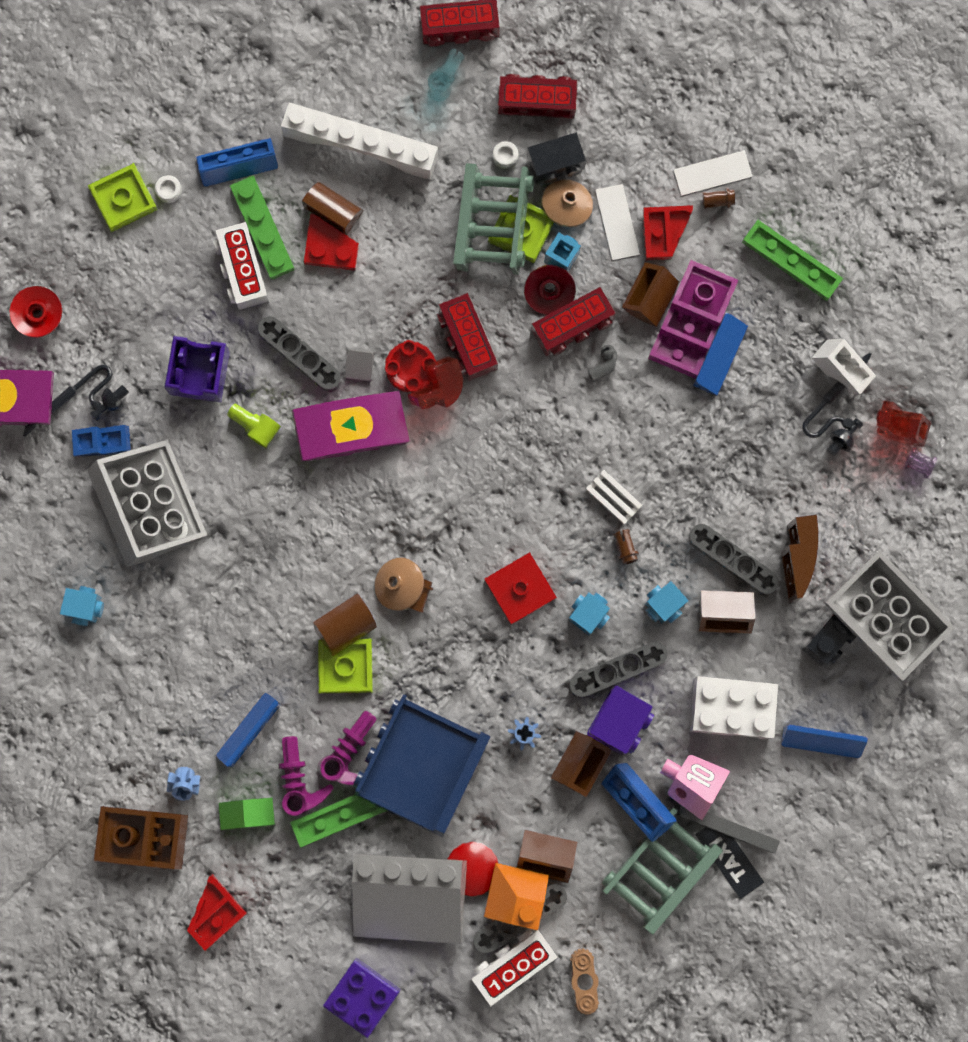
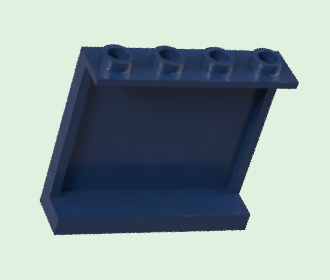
[353,694,491,838]

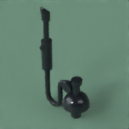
[802,352,872,456]
[23,365,129,437]

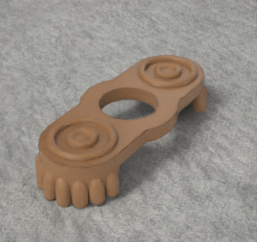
[570,948,599,1015]

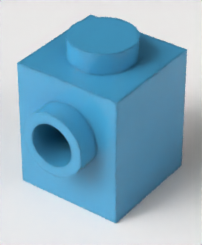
[544,233,581,272]
[645,581,688,624]
[60,586,104,626]
[568,592,610,636]

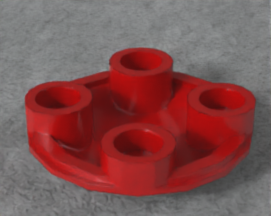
[385,340,437,393]
[447,842,498,897]

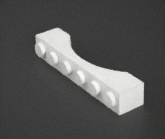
[281,102,438,180]

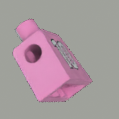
[660,755,730,820]

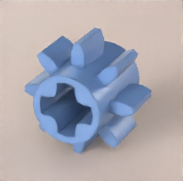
[508,717,541,751]
[166,767,200,801]

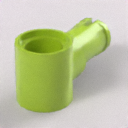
[227,403,281,448]

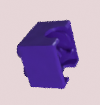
[164,336,230,403]
[587,686,654,755]
[323,957,401,1039]

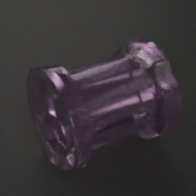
[903,447,938,479]

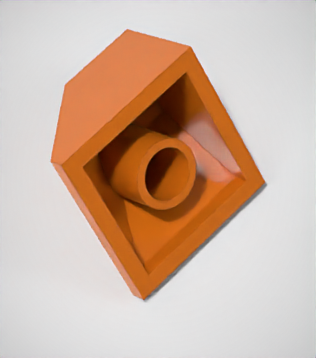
[484,863,549,930]

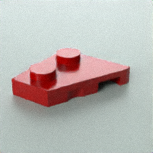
[304,214,359,271]
[187,874,247,951]

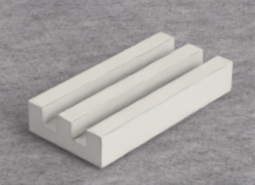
[585,470,642,525]

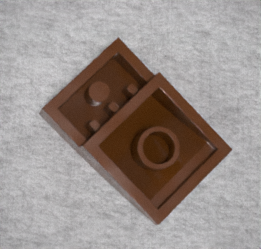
[781,515,818,604]
[94,806,188,869]

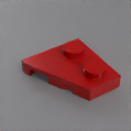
[642,205,693,260]

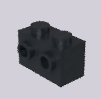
[526,132,586,184]
[802,612,856,666]

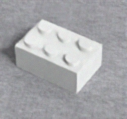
[690,676,778,739]

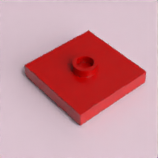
[484,552,557,625]

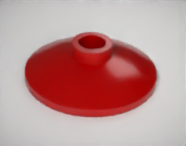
[9,286,63,338]

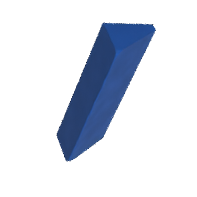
[196,138,278,187]
[693,312,748,396]
[216,693,281,768]
[781,725,868,758]
[601,763,677,842]

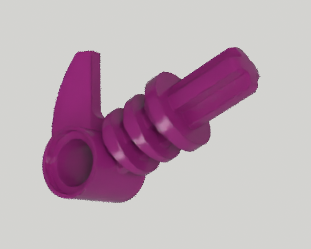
[318,710,377,785]
[278,736,334,816]

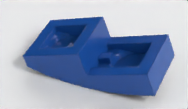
[72,425,131,457]

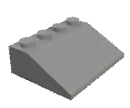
[87,440,207,567]
[825,550,955,682]
[352,854,467,944]

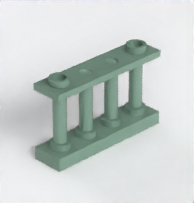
[453,163,534,275]
[601,808,723,935]

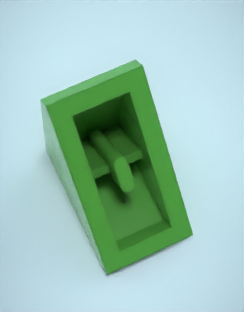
[219,798,275,830]

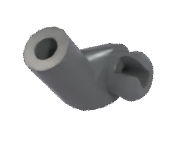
[587,345,617,382]

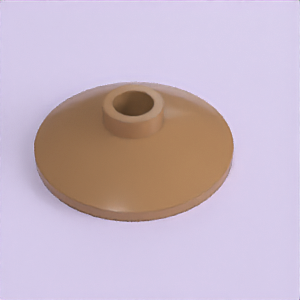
[542,180,593,227]
[375,558,424,611]

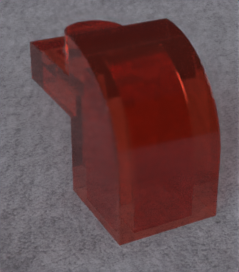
[407,356,463,409]
[876,401,931,447]

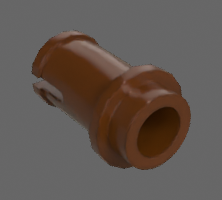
[702,188,735,209]
[613,529,639,565]
[409,579,433,613]

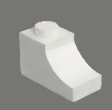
[812,339,876,395]

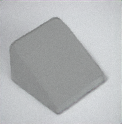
[345,349,374,382]

